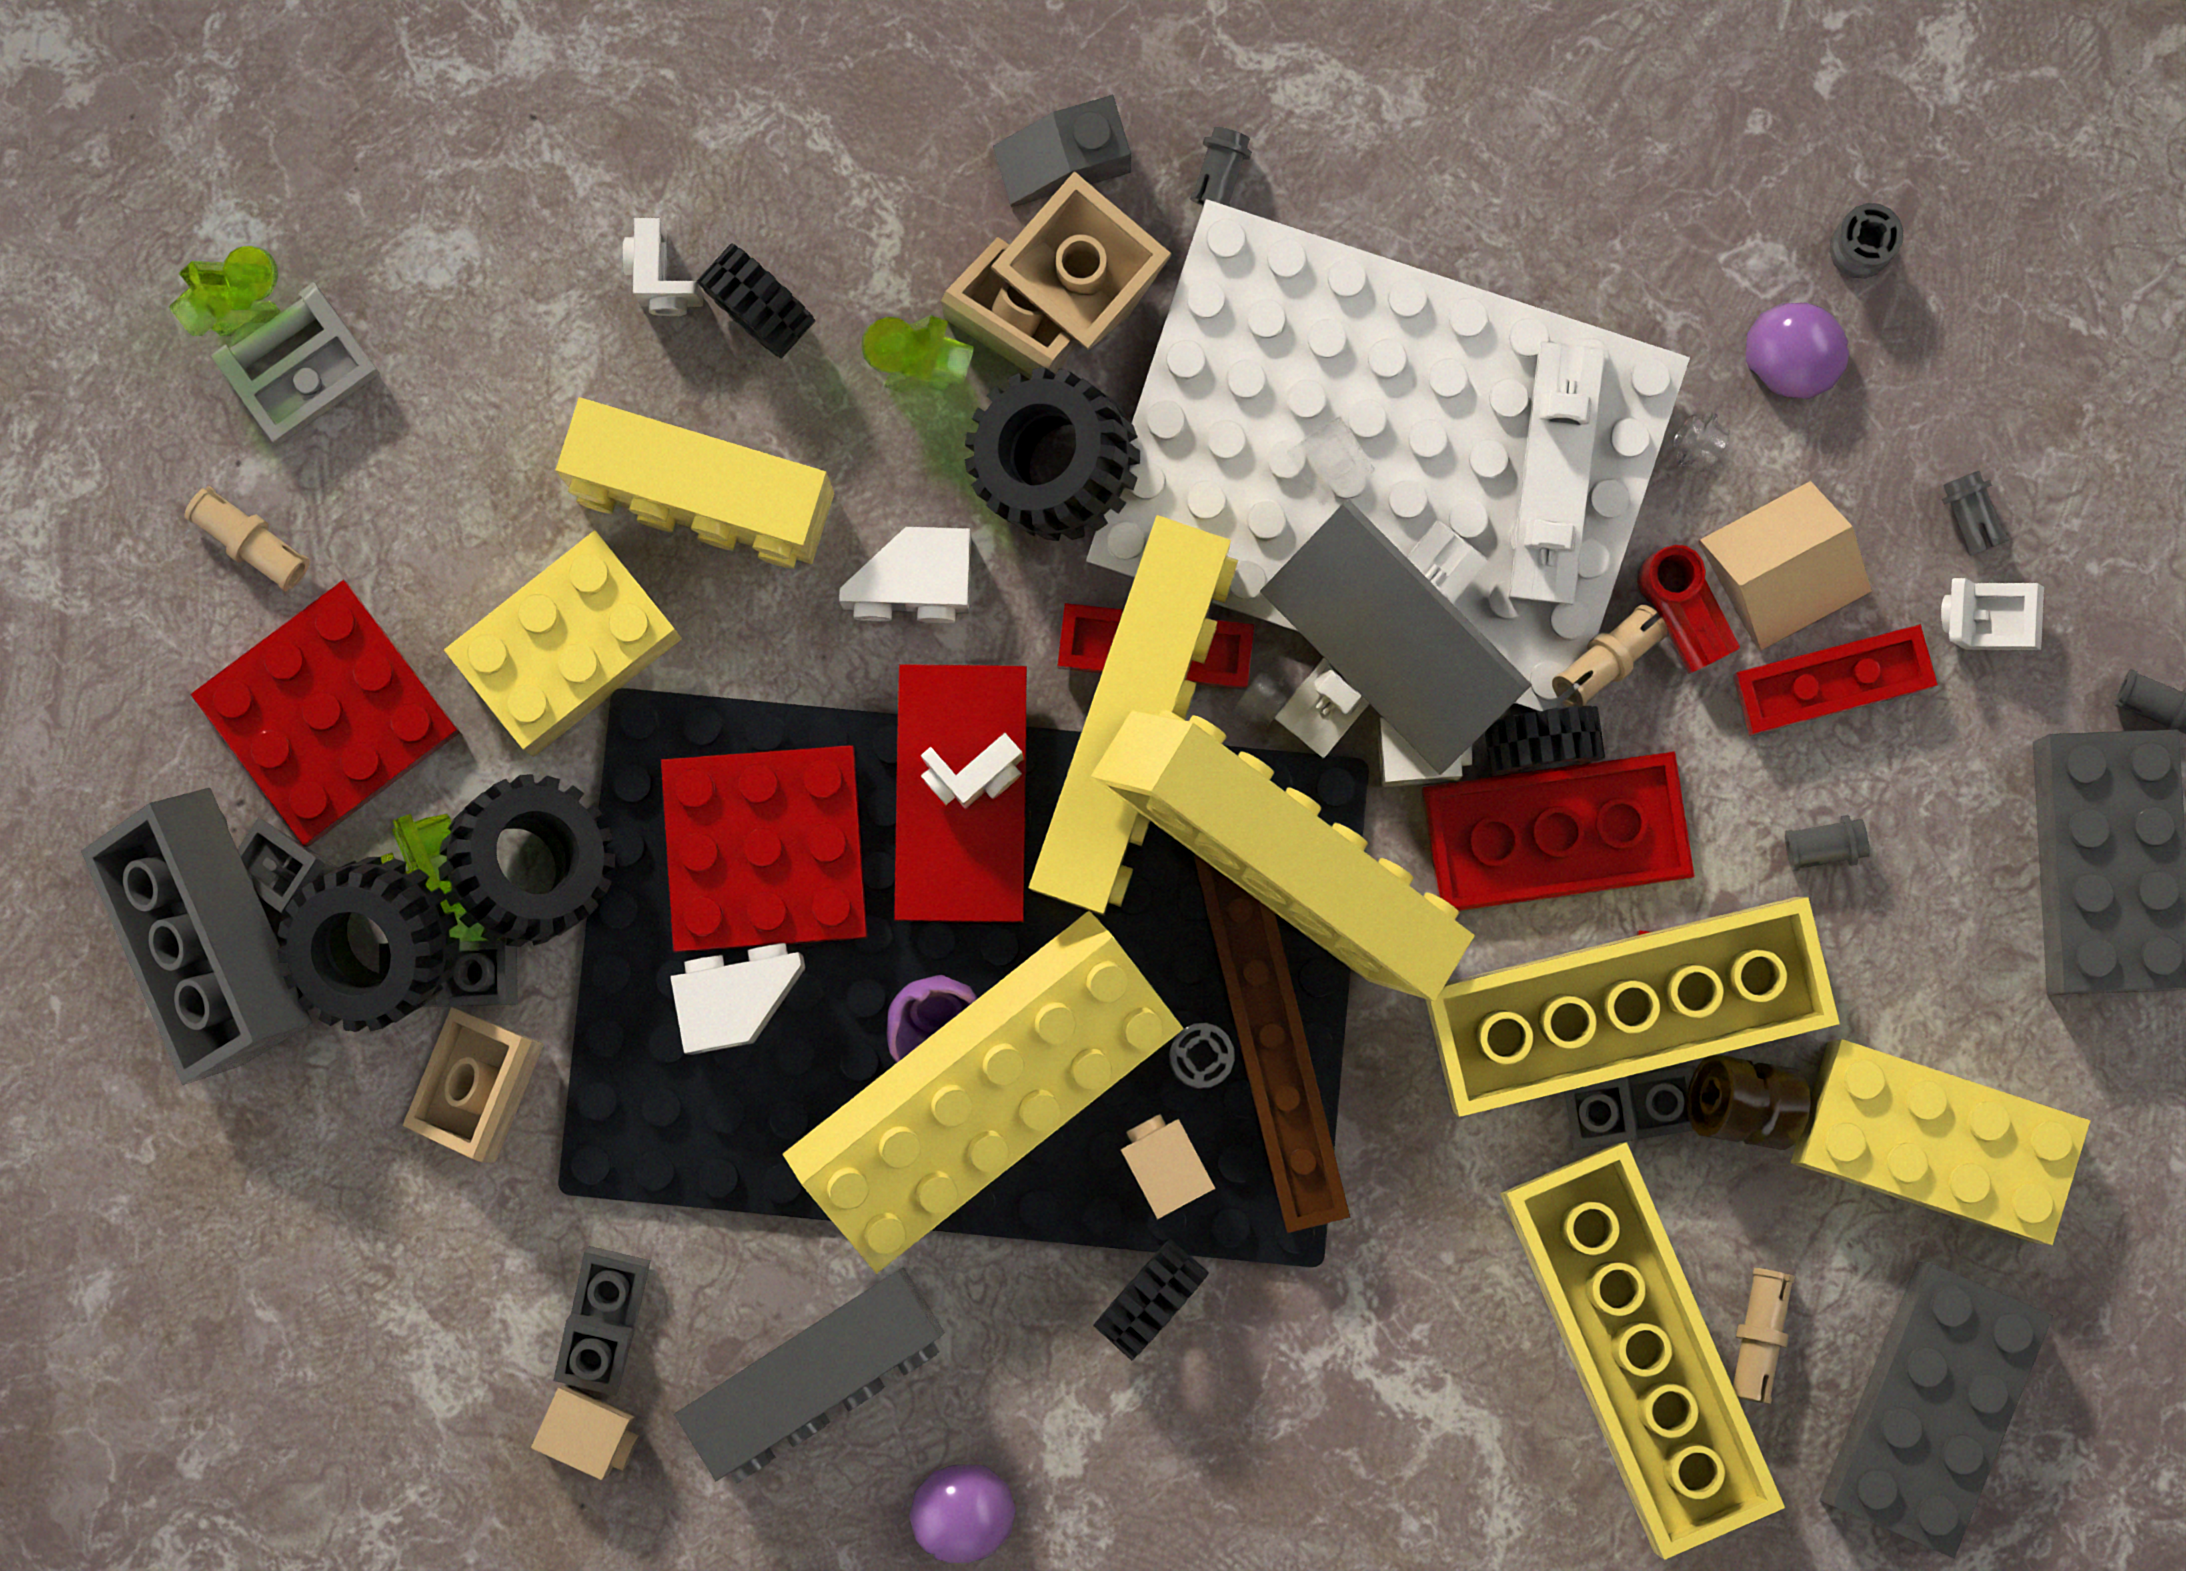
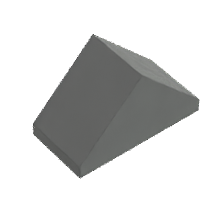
[237,817,339,917]

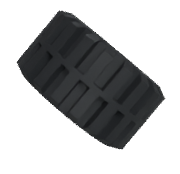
[964,368,1140,541]
[438,774,615,947]
[277,857,460,1032]

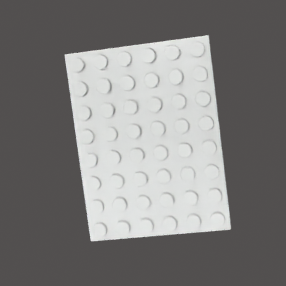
[1086,199,1690,712]

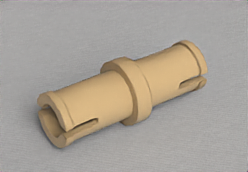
[184,486,310,592]
[1552,605,1668,707]
[1733,1268,1795,1404]

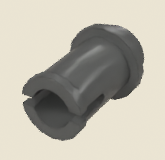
[1190,127,1252,207]
[1942,471,2009,556]
[2114,669,2186,734]
[1785,815,1870,871]

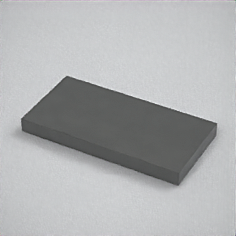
[1260,500,1532,775]

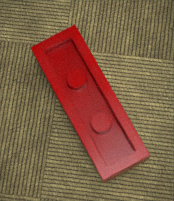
[1057,603,1255,690]
[1733,624,1938,736]

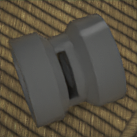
[1829,203,1904,279]
[1169,1023,1235,1089]

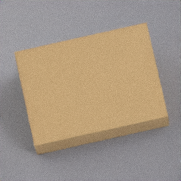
[991,171,1171,350]
[941,237,1078,375]
[1698,481,1872,652]
[402,1007,544,1163]

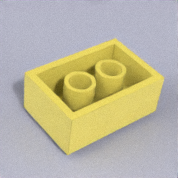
[444,530,682,757]

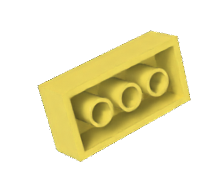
[555,397,834,569]
[1790,1039,2091,1245]

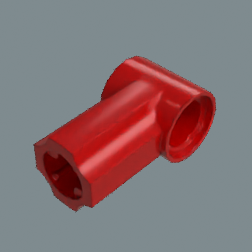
[1637,544,1740,674]

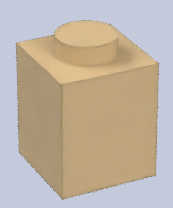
[1121,1114,1215,1219]
[531,1384,639,1480]

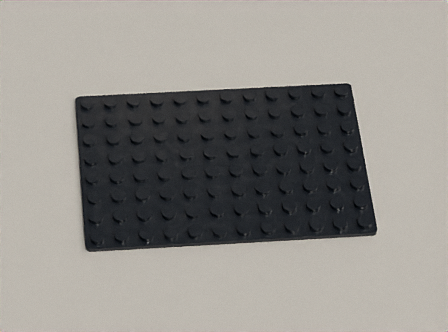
[558,688,1369,1268]

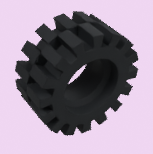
[697,243,816,359]
[1484,706,1605,776]
[1093,1238,1209,1361]

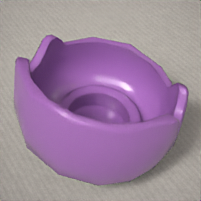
[1746,302,1849,399]
[887,975,978,1063]
[909,1464,1016,1563]

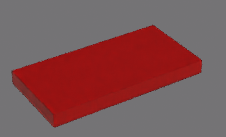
[895,664,1027,923]
[1421,751,1695,912]

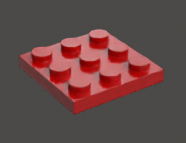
[190,579,461,847]
[661,745,868,953]

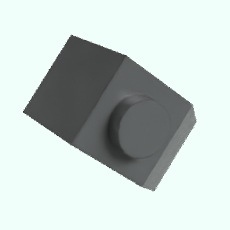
[993,95,1131,207]

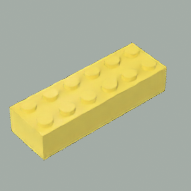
[1028,515,1239,916]
[1091,709,1475,1002]
[1425,897,1840,1117]
[783,911,1184,1274]
[1500,1142,1785,1560]

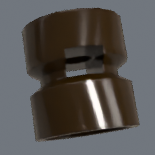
[1687,1054,1810,1150]

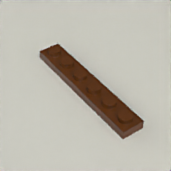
[1193,855,1351,1233]

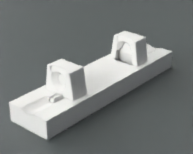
[1508,341,1605,605]
[1275,519,1488,758]

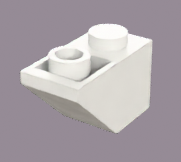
[839,527,972,623]
[670,943,805,1055]

